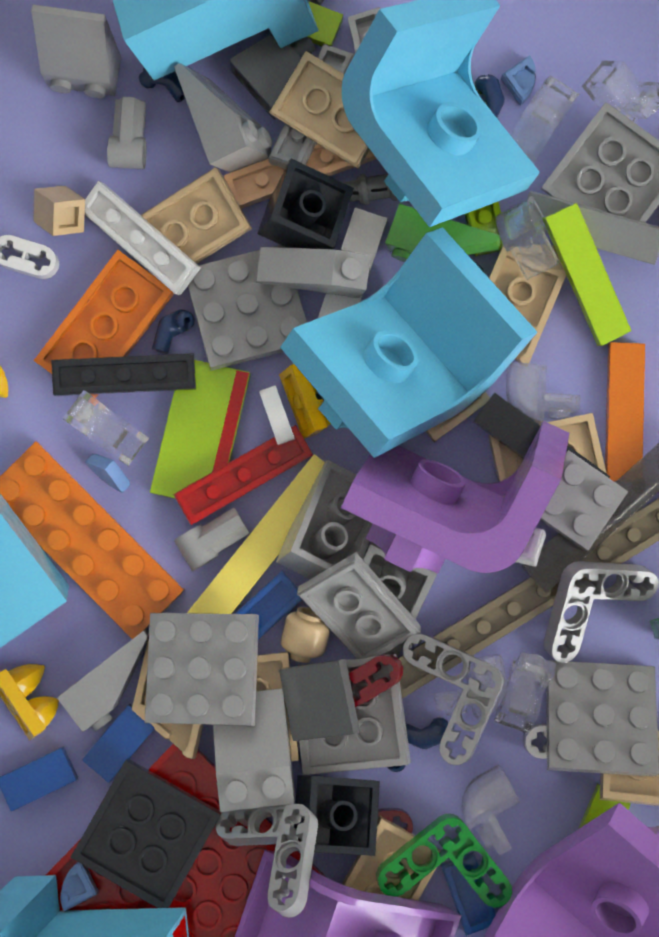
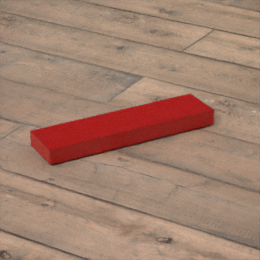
[173,425,313,525]

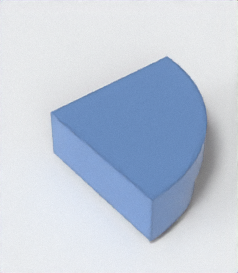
[501,55,536,106]
[85,453,130,493]
[60,862,99,911]

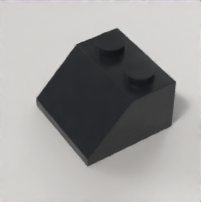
[257,158,354,250]
[294,775,380,856]

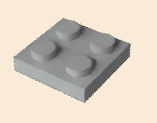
[540,450,628,551]

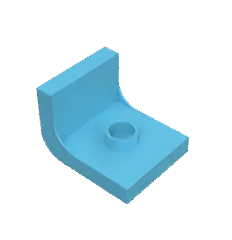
[342,0,540,227]
[280,227,537,458]

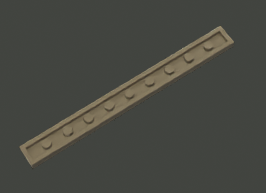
[398,498,659,699]

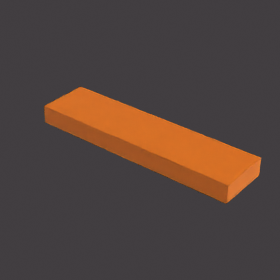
[605,342,645,483]

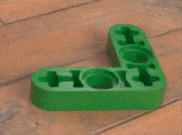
[376,813,512,908]

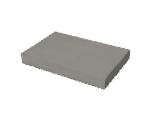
[297,552,421,658]

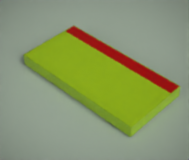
[150,360,251,499]

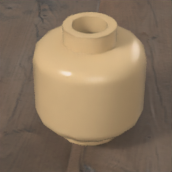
[281,607,330,663]

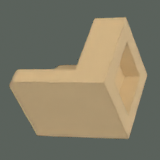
[33,186,85,236]

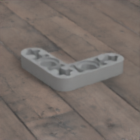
[543,561,659,663]
[403,634,504,765]
[216,804,318,918]

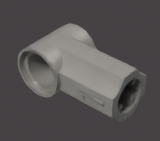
[107,97,147,169]
[174,508,250,571]

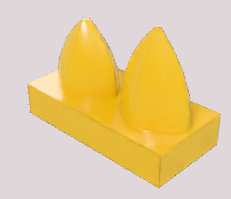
[279,364,331,439]
[0,664,59,741]

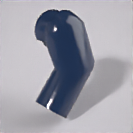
[139,67,186,102]
[475,74,505,118]
[152,309,195,354]
[406,717,449,749]

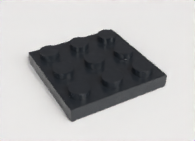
[70,758,222,908]

